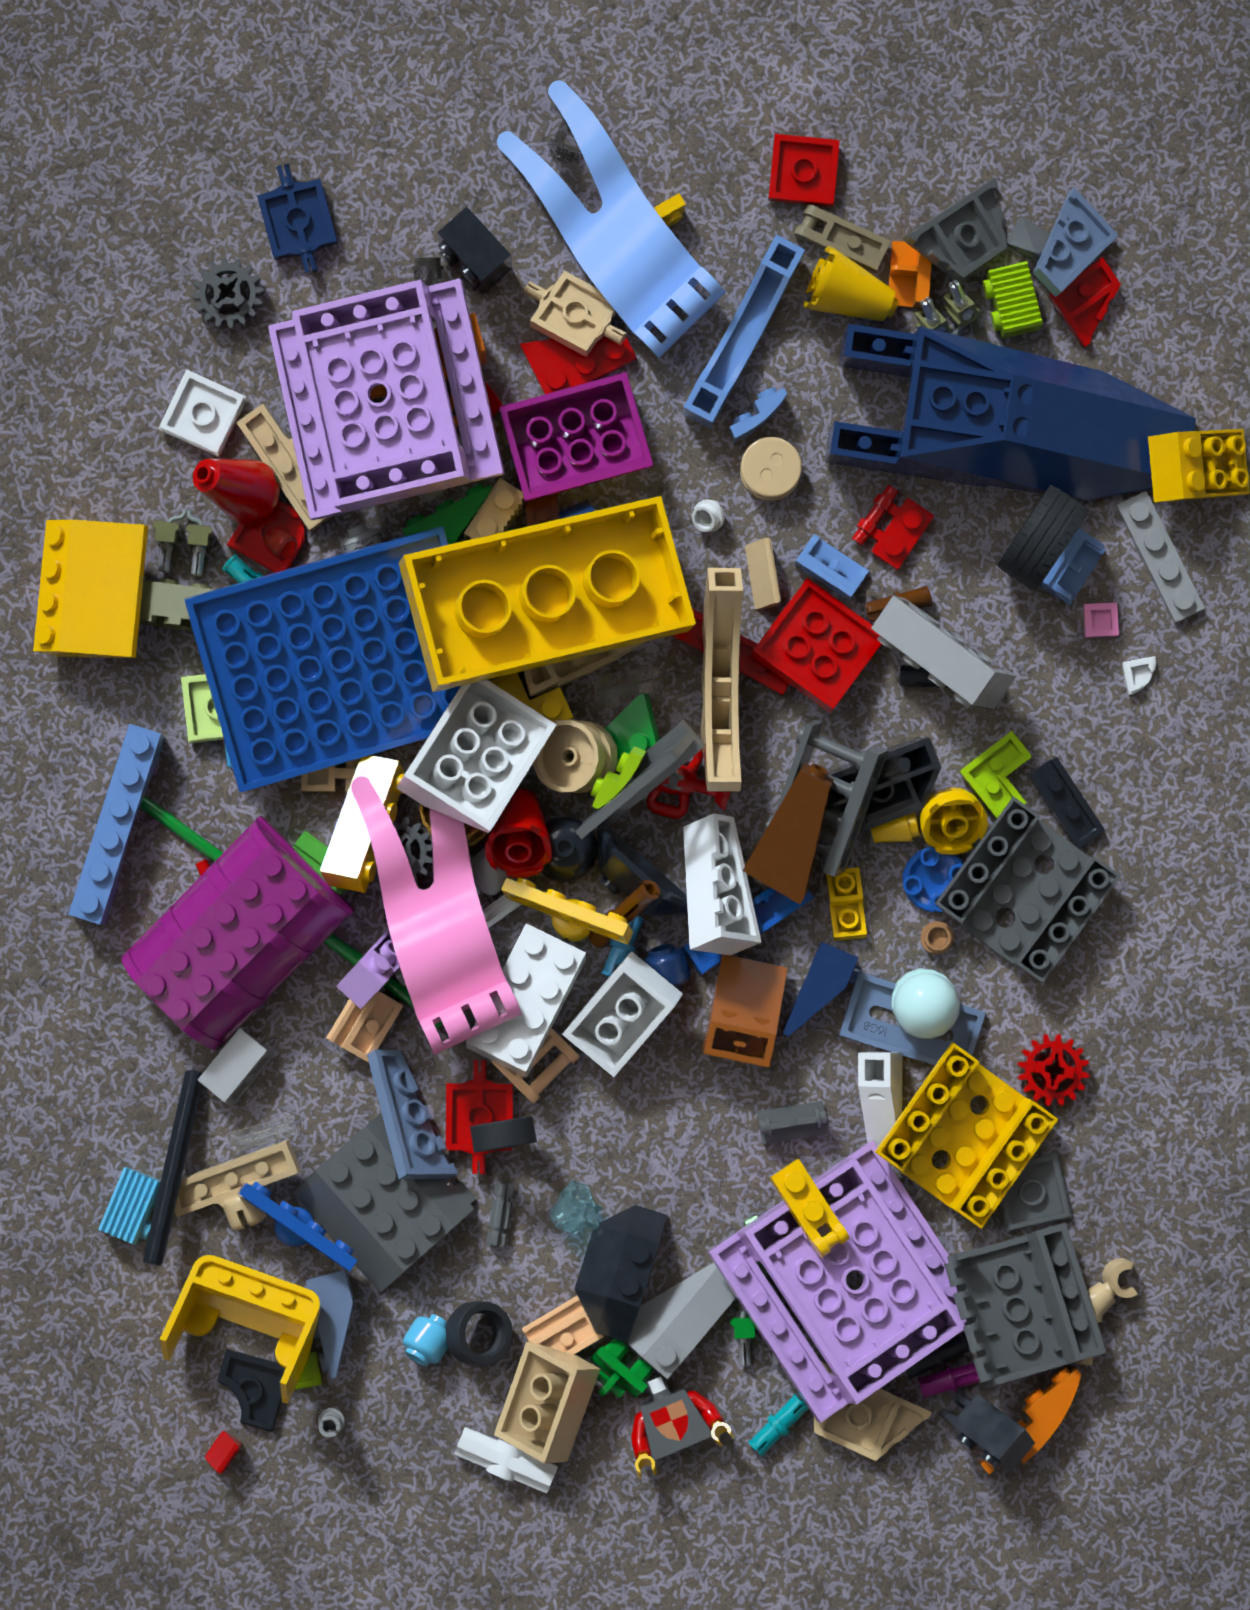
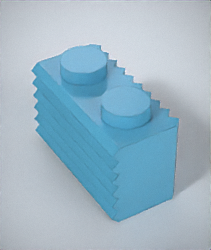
[98,1167,161,1245]

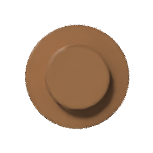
[920,921,954,954]

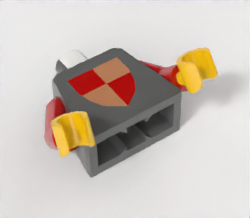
[631,1375,735,1478]

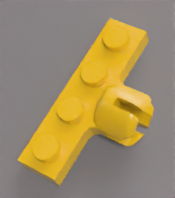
[501,878,633,945]

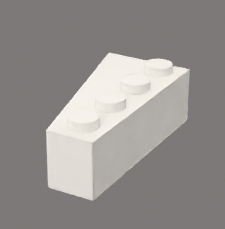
[683,813,762,955]

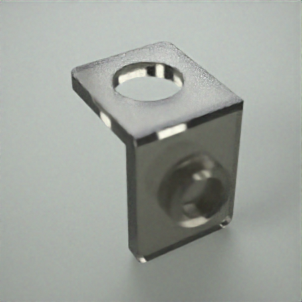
[549,119,583,165]

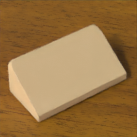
[745,537,781,610]

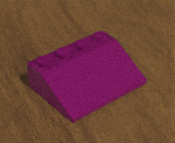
[499,372,653,502]

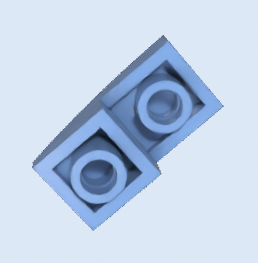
[729,387,787,443]

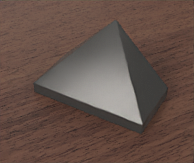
[1006,216,1050,265]

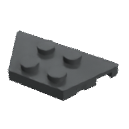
[903,178,1007,280]

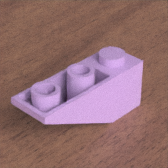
[336,928,400,1009]

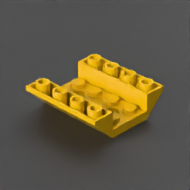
[875,1042,1058,1229]

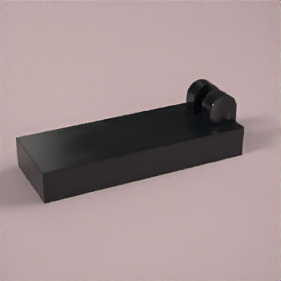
[1027,756,1106,849]

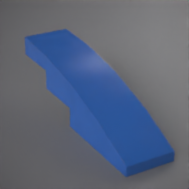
[681,887,814,975]

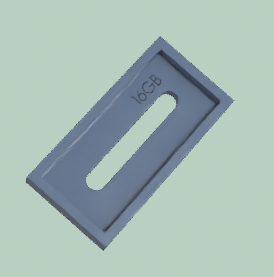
[839,972,986,1066]

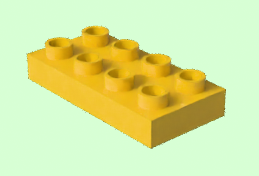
[398,496,696,692]

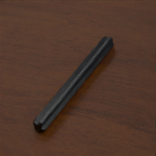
[143,1070,203,1266]

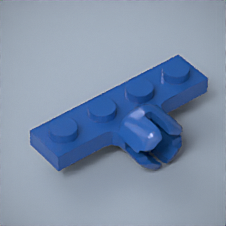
[237,1181,358,1271]

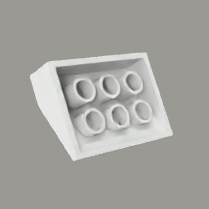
[396,680,556,833]

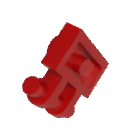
[852,485,935,571]

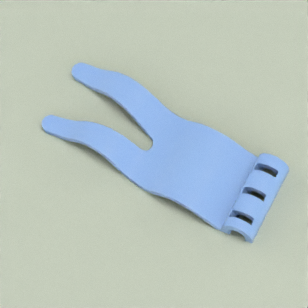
[497,80,726,358]

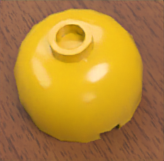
[919,787,988,855]

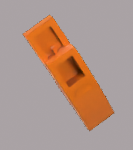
[978,1367,1081,1474]

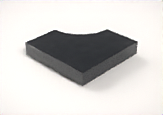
[217,1349,285,1432]

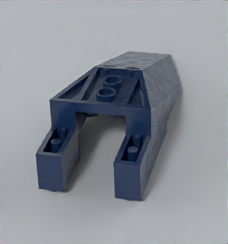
[825,324,1196,501]

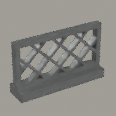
[575,720,705,839]

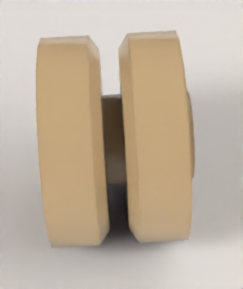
[533,719,618,793]

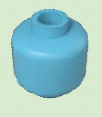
[403,1314,449,1367]

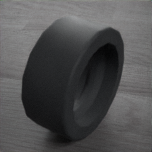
[470,1116,537,1153]
[445,1301,513,1366]

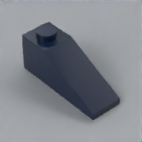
[781,942,861,1037]

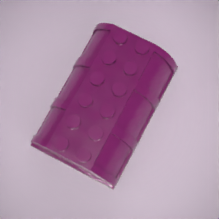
[121,816,355,1052]

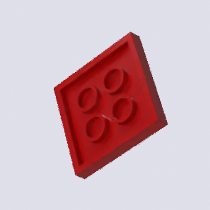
[750,578,882,713]

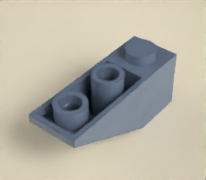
[304,1269,355,1379]

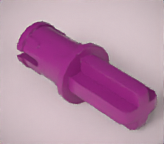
[918,1363,980,1399]

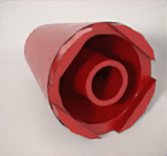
[193,459,280,526]
[485,788,552,878]

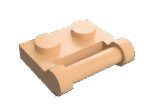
[491,1028,580,1104]

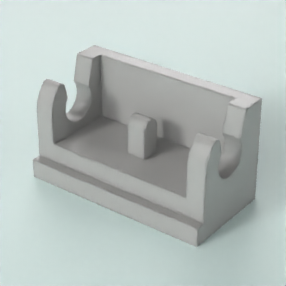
[198,1028,274,1107]

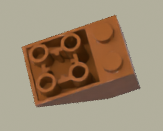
[702,954,788,1068]

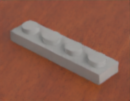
[1116,491,1205,624]

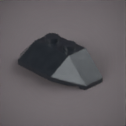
[827,736,942,832]
[597,821,688,917]
[574,1205,667,1344]

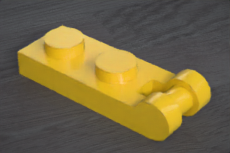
[769,1159,850,1258]

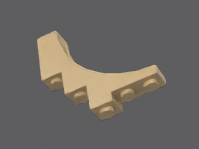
[700,568,743,791]

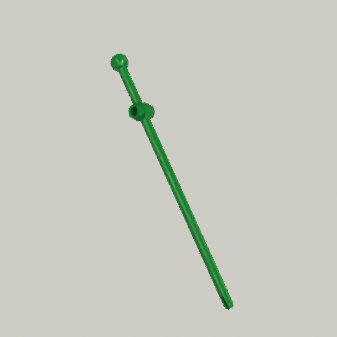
[140,795,443,1030]

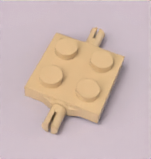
[524,271,627,357]

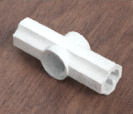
[454,1426,558,1493]

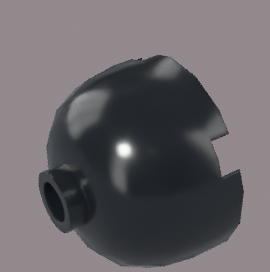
[541,816,598,883]

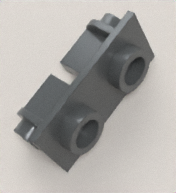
[757,1101,828,1144]

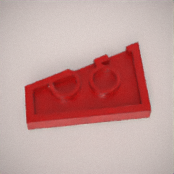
[519,329,637,395]

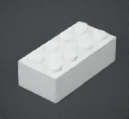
[466,924,586,1078]

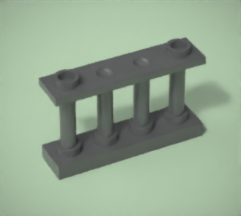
[763,719,889,877]

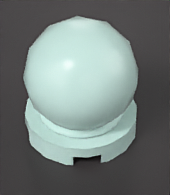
[891,968,960,1039]

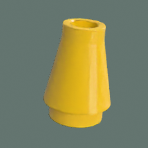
[871,812,921,843]

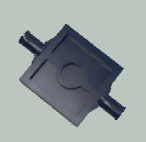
[257,164,338,274]

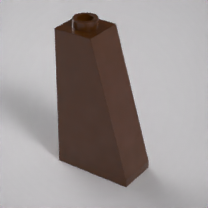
[742,763,834,904]

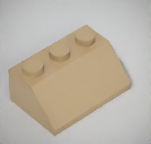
[494,1342,600,1464]

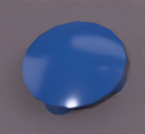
[902,847,964,912]

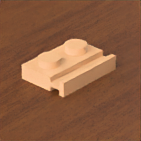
[326,991,404,1062]
[522,1295,604,1354]

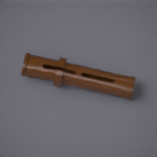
[589,880,660,948]

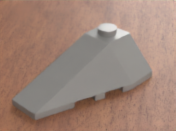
[628,1263,736,1379]

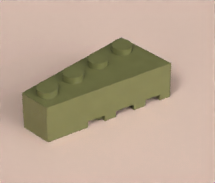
[139,576,216,632]

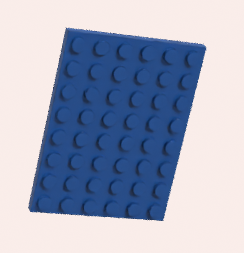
[184,526,461,793]

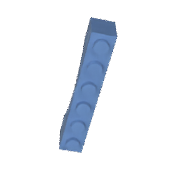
[682,235,805,429]
[68,724,165,926]

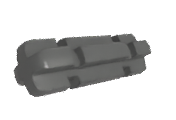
[486,1181,515,1248]

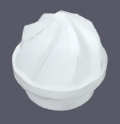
[692,499,725,532]

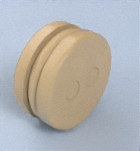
[740,437,802,501]

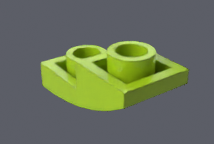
[590,746,646,809]

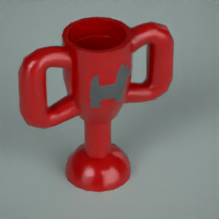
[646,749,731,819]

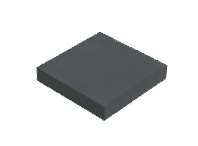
[1000,1152,1072,1232]

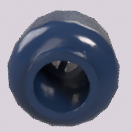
[644,943,691,991]

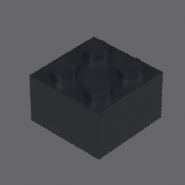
[437,206,513,295]

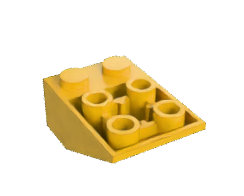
[1148,429,1250,503]

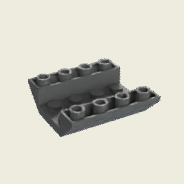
[934,796,1121,983]

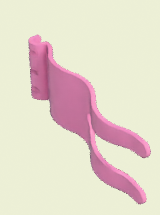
[351,776,522,1055]

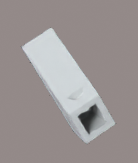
[858,1052,903,1147]

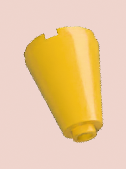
[803,246,899,321]

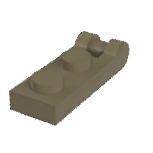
[794,204,891,273]

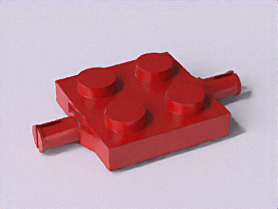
[445,1060,513,1174]

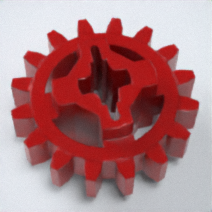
[1016,1034,1090,1106]

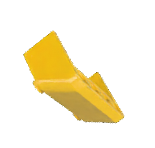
[160,1255,320,1404]

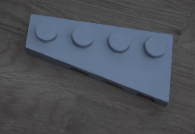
[367,1049,458,1179]

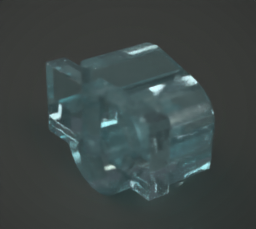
[550,1180,602,1234]

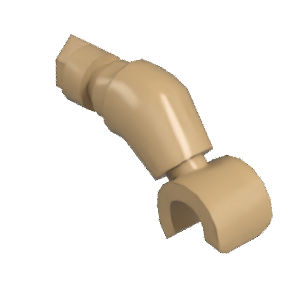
[1074,1258,1138,1365]

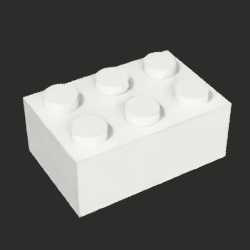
[562,951,683,1077]

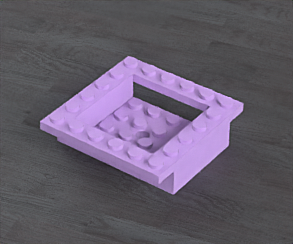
[268,279,505,520]
[707,1140,966,1423]

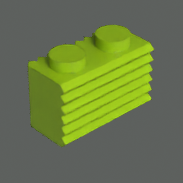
[982,261,1043,339]

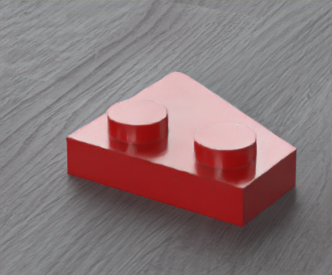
[1047,257,1121,347]

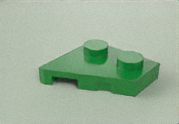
[605,693,660,770]

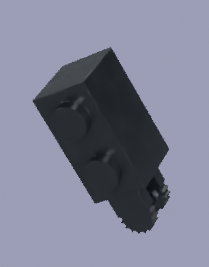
[939,1392,1035,1474]

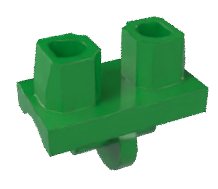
[590,1339,653,1398]

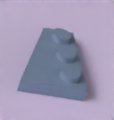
[1033,187,1119,297]

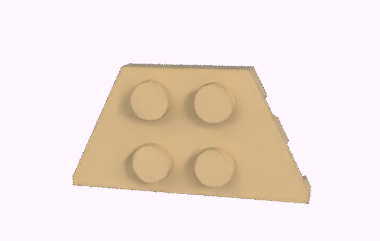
[813,1361,932,1461]

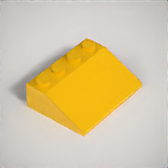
[33,520,149,658]

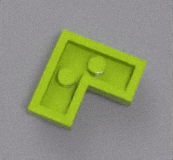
[959,731,1032,819]

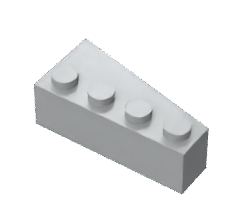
[871,596,1017,709]

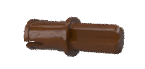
[865,585,932,621]

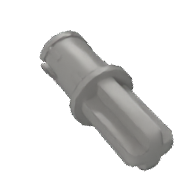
[318,1407,345,1438]

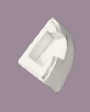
[1122,656,1156,695]

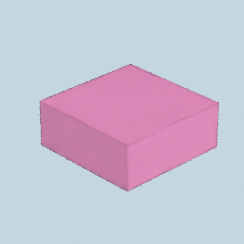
[1083,603,1119,638]

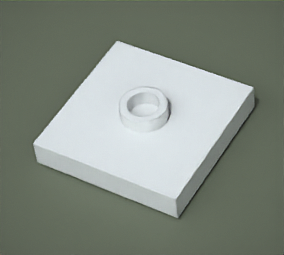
[158,369,247,457]

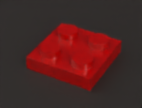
[768,134,840,207]

